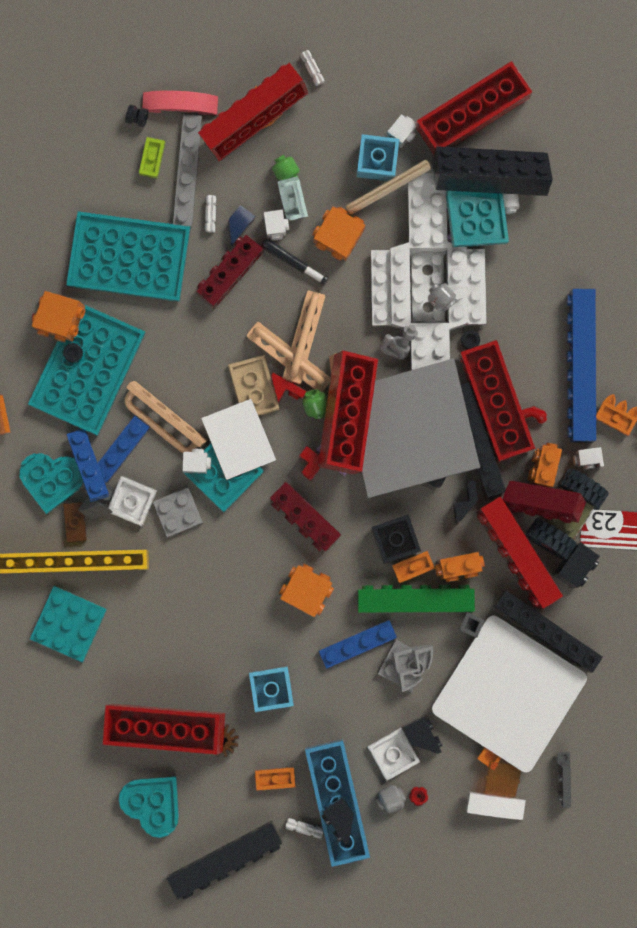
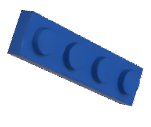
[98,416,150,483]
[66,429,109,502]
[319,620,397,669]

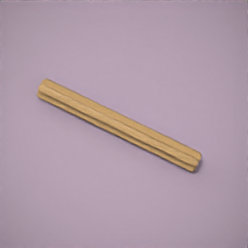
[346,160,431,215]

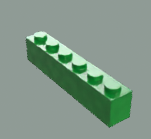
[358,585,475,613]

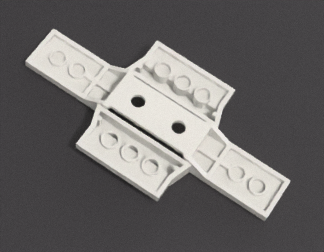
[371,173,486,370]

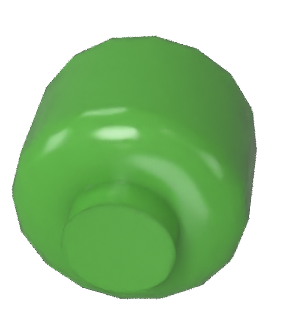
[272,155,300,181]
[302,389,327,419]

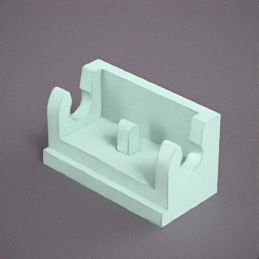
[277,177,308,220]

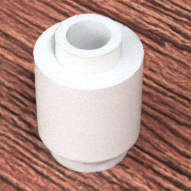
[503,194,520,214]

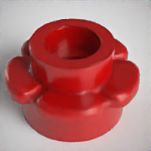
[409,787,428,806]

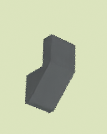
[459,612,485,638]

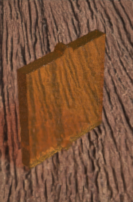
[483,761,521,798]

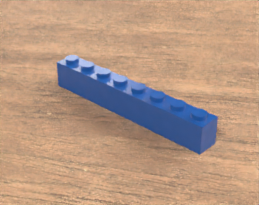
[566,289,596,443]

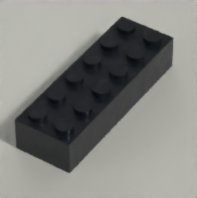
[432,146,553,196]

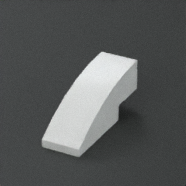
[466,791,526,820]

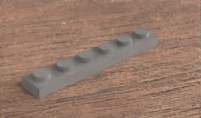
[173,114,202,228]

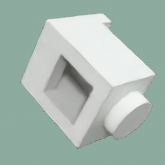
[573,447,604,470]

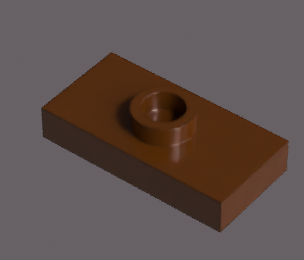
[63,502,87,543]

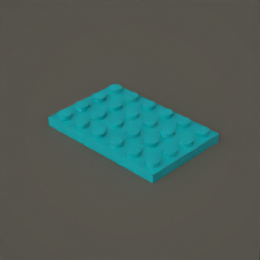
[66,211,191,302]
[28,305,146,436]

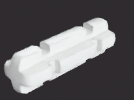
[300,50,324,86]
[205,195,216,233]
[285,818,324,839]

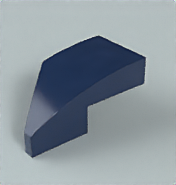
[227,205,256,246]

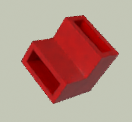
[299,446,321,481]

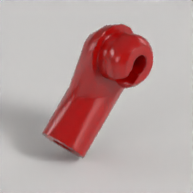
[522,406,547,424]

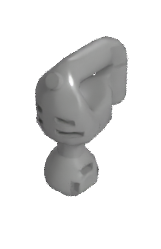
[380,325,418,360]

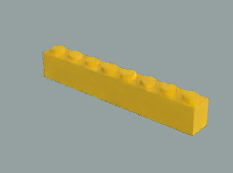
[0,550,149,574]

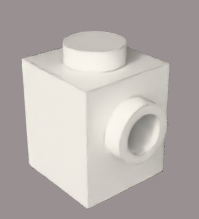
[387,114,416,148]
[264,210,289,240]
[183,449,211,474]

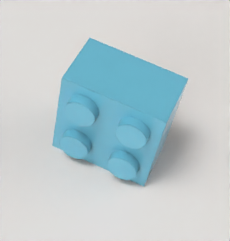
[357,134,400,181]
[249,666,294,712]

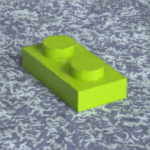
[139,137,166,179]

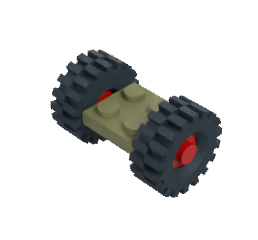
[525,468,609,560]

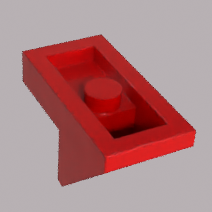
[271,373,307,404]

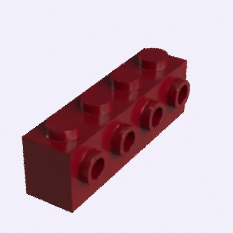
[196,235,264,309]
[503,480,586,523]
[270,482,341,552]

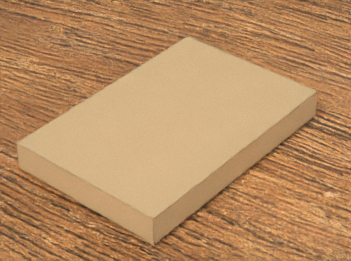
[228,355,280,416]

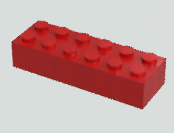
[416,61,532,155]
[198,62,309,162]
[459,340,535,463]
[318,350,378,474]
[477,496,563,609]
[103,704,225,755]

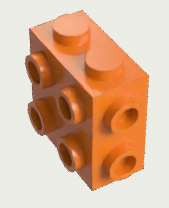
[312,206,366,261]
[32,291,85,342]
[527,443,562,488]
[435,552,485,582]
[279,564,334,617]

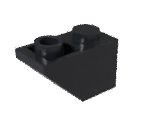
[402,716,443,754]
[322,796,354,845]

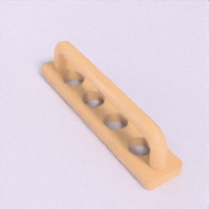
[283,290,325,385]
[247,322,331,392]
[124,381,208,453]

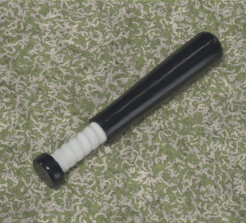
[261,239,329,287]

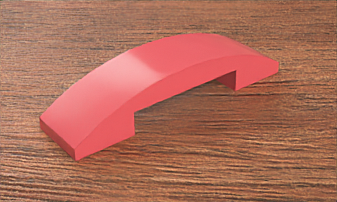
[142,91,218,116]

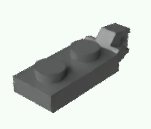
[557,752,571,808]

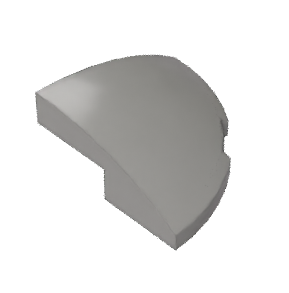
[391,645,433,692]

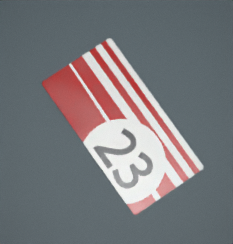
[580,509,637,550]

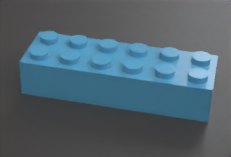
[305,739,370,867]

